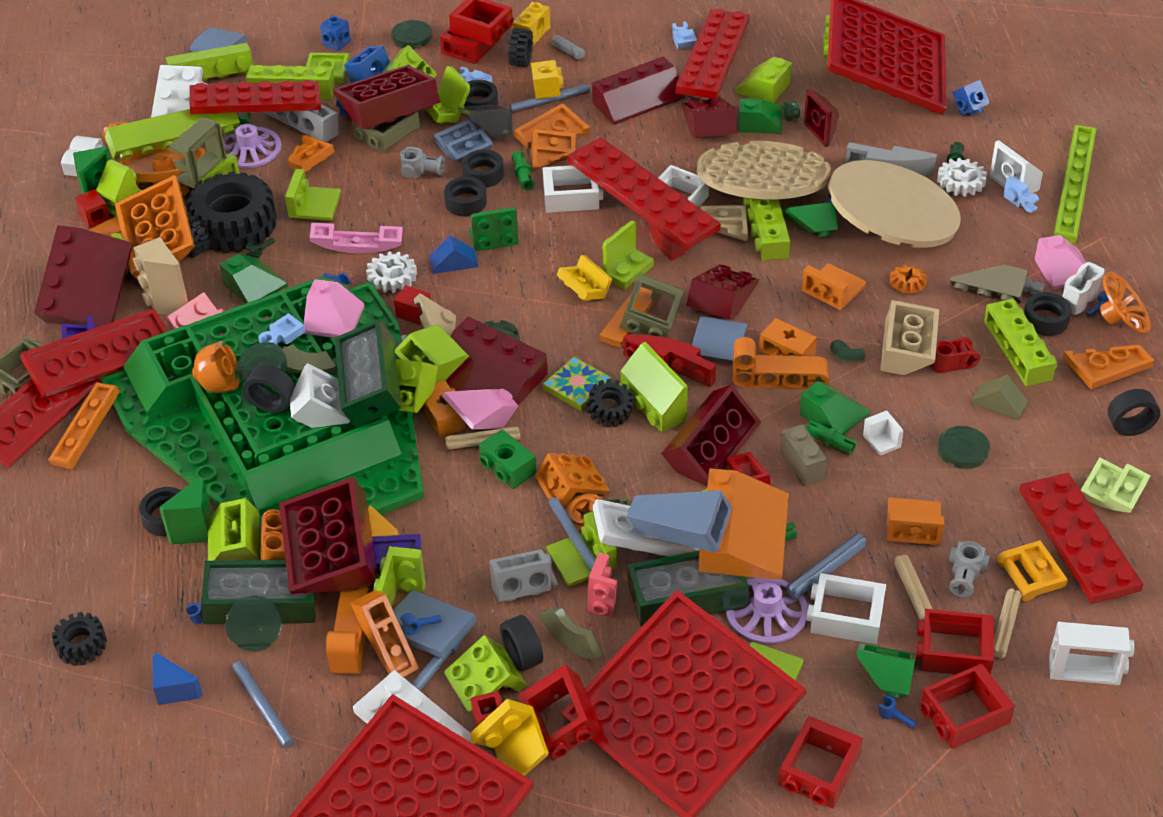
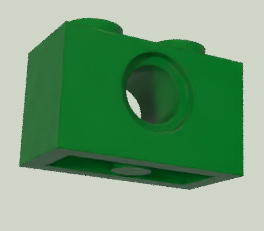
[479,429,537,489]

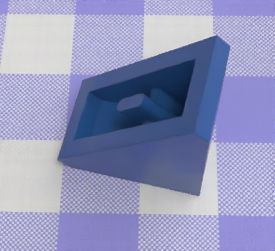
[429,235,478,274]
[152,652,203,705]

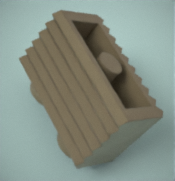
[781,424,828,486]

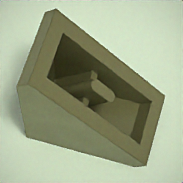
[971,375,1028,420]

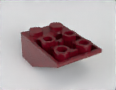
[682,96,737,138]
[686,264,759,320]

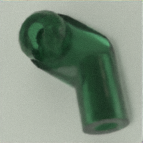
[830,339,865,361]

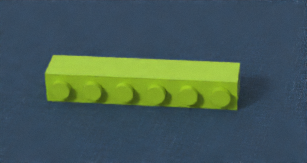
[105,109,240,160]

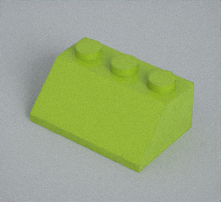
[619,342,688,433]

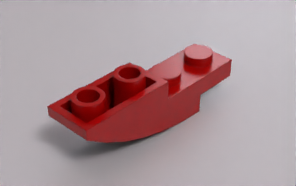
[623,335,716,387]

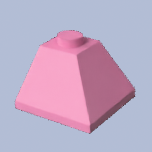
[1034,235,1087,290]
[303,279,364,338]
[442,389,518,429]

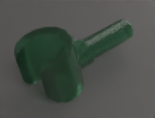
[246,238,275,258]

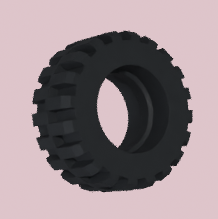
[187,172,277,253]

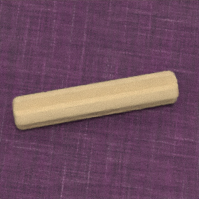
[445,427,520,450]
[894,554,933,620]
[994,589,1022,659]

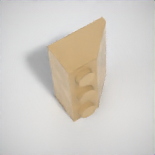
[133,237,188,315]
[880,300,939,375]

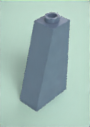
[627,490,732,552]

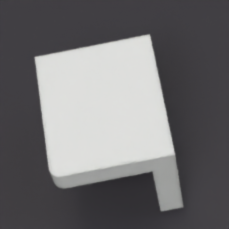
[863,410,903,455]

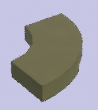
[270,345,337,375]
[538,608,603,659]

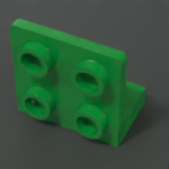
[469,207,519,252]

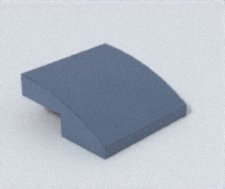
[190,27,247,52]
[433,119,493,162]
[692,316,748,364]

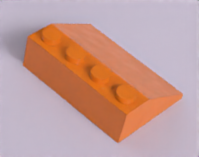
[115,175,195,280]
[699,468,789,580]

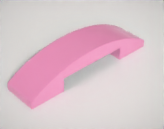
[310,223,403,253]

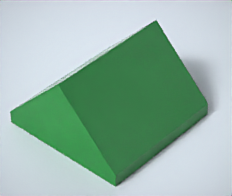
[73,147,111,194]
[159,477,212,545]

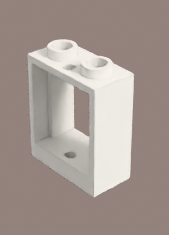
[542,165,603,213]
[659,165,709,207]
[806,573,886,645]
[1049,622,1134,685]

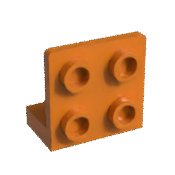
[802,263,866,310]
[534,453,610,509]
[887,497,944,545]

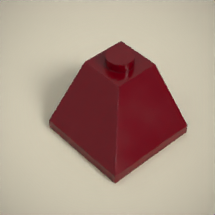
[804,88,839,147]

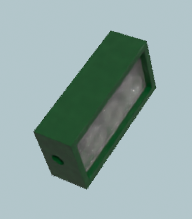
[335,319,402,427]
[627,551,749,627]
[201,560,316,624]

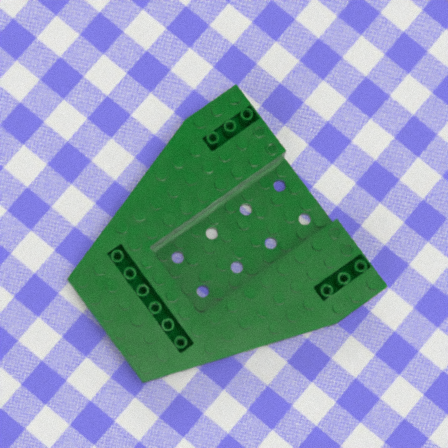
[101,276,424,541]

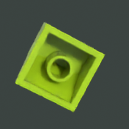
[735,57,792,103]

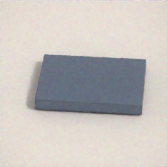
[393,590,477,659]

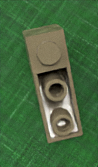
[950,264,1028,302]

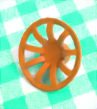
[1100,272,1151,334]

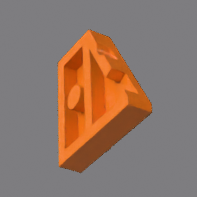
[531,128,576,170]
[287,135,335,172]

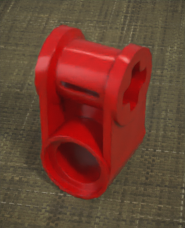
[930,337,981,373]

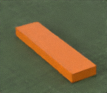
[599,287,656,348]
[48,382,120,469]

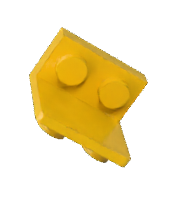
[470,699,548,776]

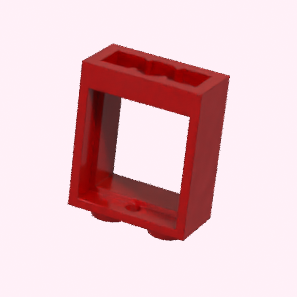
[449,0,514,46]
[439,15,500,64]
[916,609,994,675]
[920,663,1015,749]
[518,665,601,760]
[778,715,863,809]

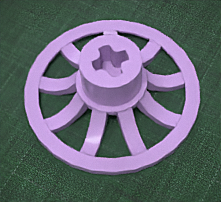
[223,124,282,168]
[726,578,808,644]

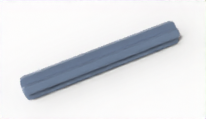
[786,533,867,599]

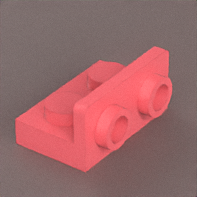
[165,292,224,330]
[587,553,617,618]

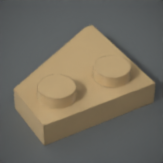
[700,205,748,241]
[414,293,456,336]

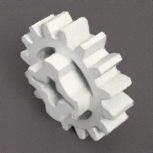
[937,158,987,197]
[366,252,417,293]

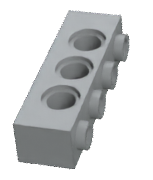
[264,105,339,142]

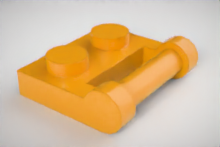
[996,540,1068,602]

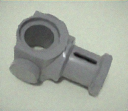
[400,146,445,178]
[948,541,990,598]

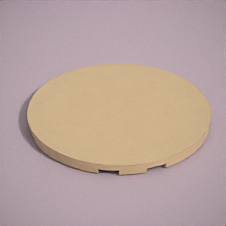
[697,141,831,199]
[828,160,961,248]

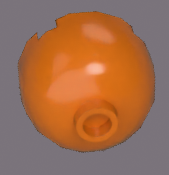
[192,341,240,394]

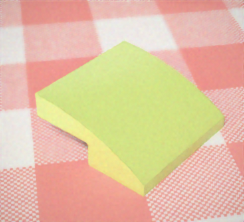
[1081,457,1151,513]

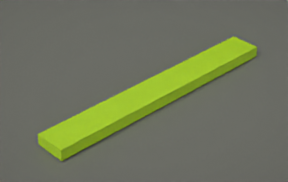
[1053,125,1097,244]

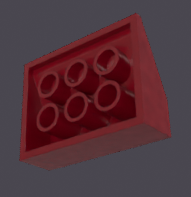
[333,65,440,130]
[34,225,133,327]
[445,317,548,406]
[279,477,378,594]

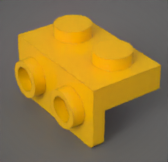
[557,255,612,301]

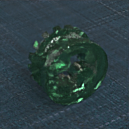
[781,100,800,121]

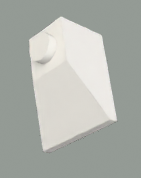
[989,140,1043,194]
[290,363,350,428]

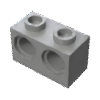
[489,549,552,602]

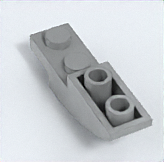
[845,142,937,176]

